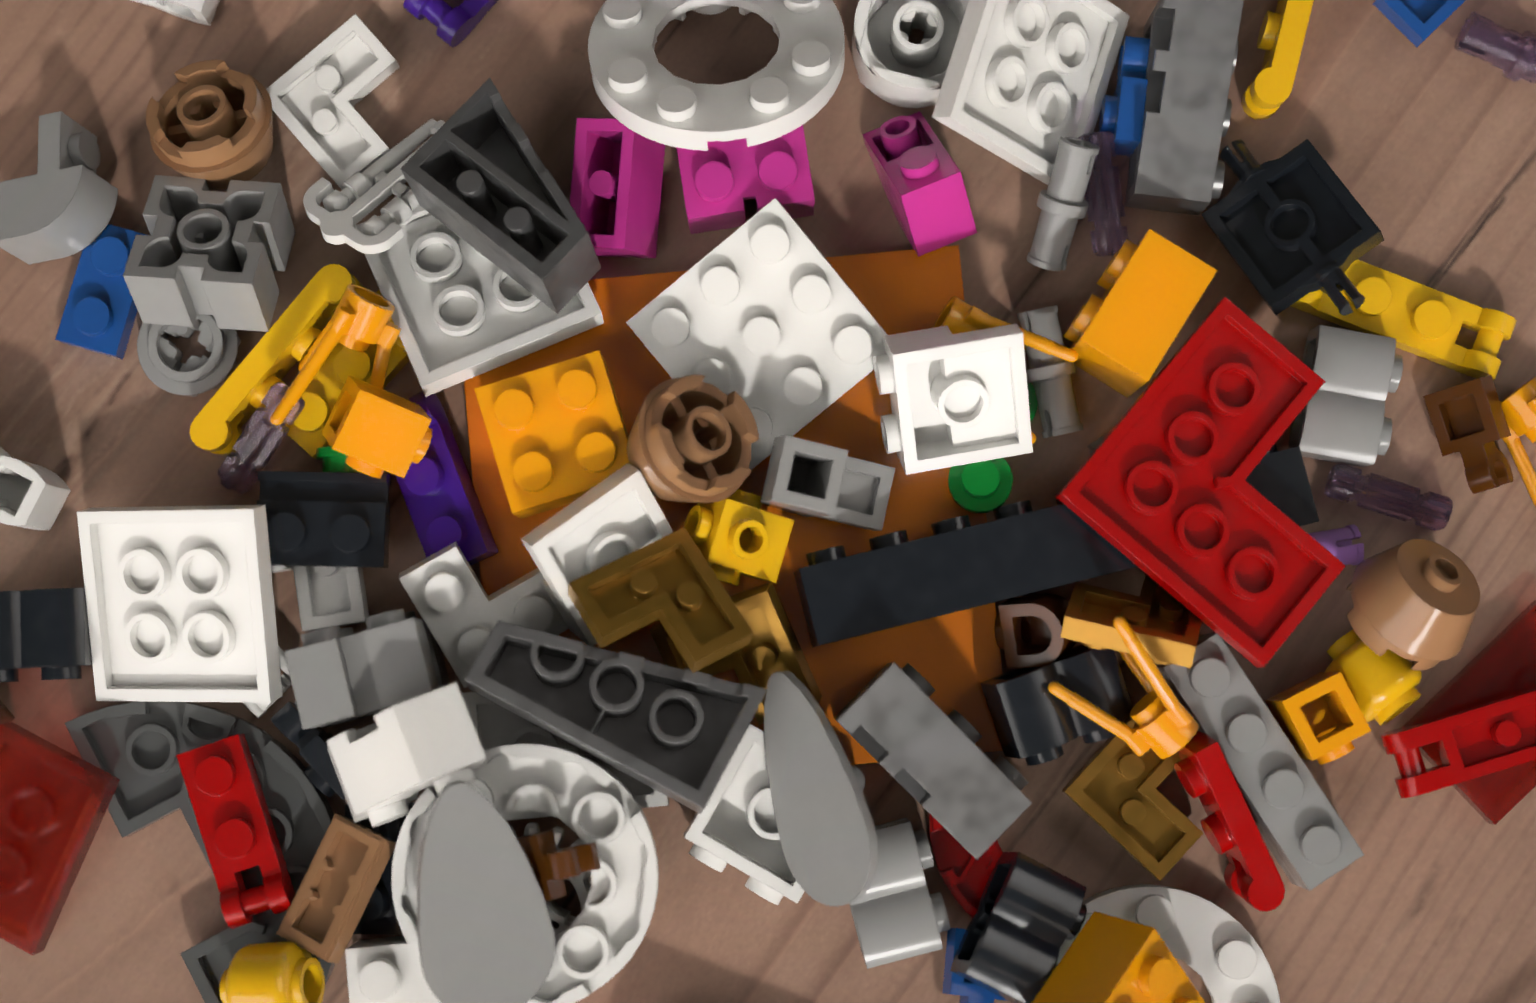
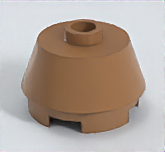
[146,60,273,189]
[627,375,759,503]
[1347,539,1480,670]

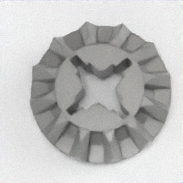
[137,314,241,397]

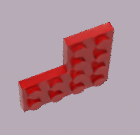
[1056,297,1346,668]

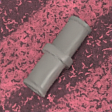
[1026,137,1100,271]
[1017,305,1084,438]

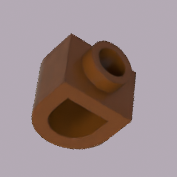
[994,593,1077,669]

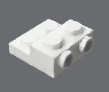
[873,324,1033,475]
[521,463,673,646]
[684,724,805,905]

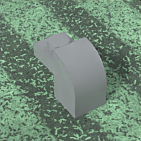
[0,111,118,265]
[760,435,895,531]

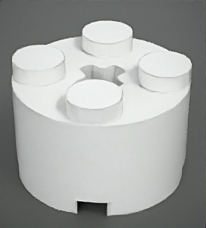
[852,0,969,108]

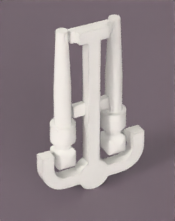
[303,119,446,254]

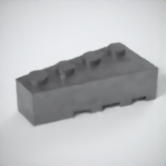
[465,621,768,814]

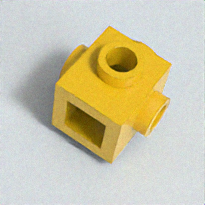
[684,490,795,586]

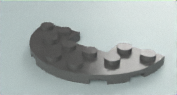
[65,701,336,1003]

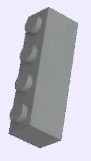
[1156,633,1364,891]

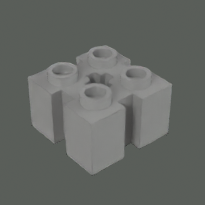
[123,175,296,332]
[284,609,450,729]

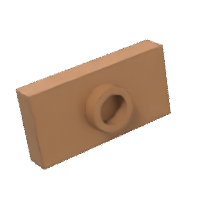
[276,814,396,964]

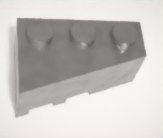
[1124,0,1244,216]
[400,78,601,314]
[834,662,1032,860]

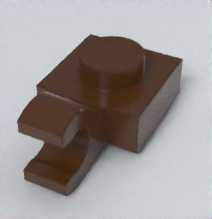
[1423,375,1514,494]
[516,830,601,902]

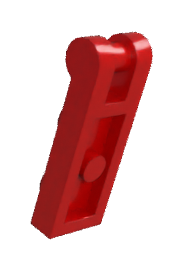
[1380,688,1536,798]
[1174,730,1285,912]
[176,733,295,929]

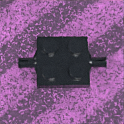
[1201,139,1384,316]

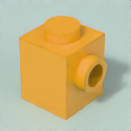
[322,375,432,478]
[1265,671,1372,765]

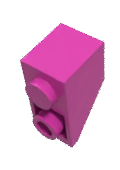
[862,111,977,257]

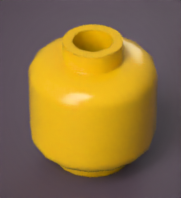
[1325,629,1422,726]
[219,942,325,1003]

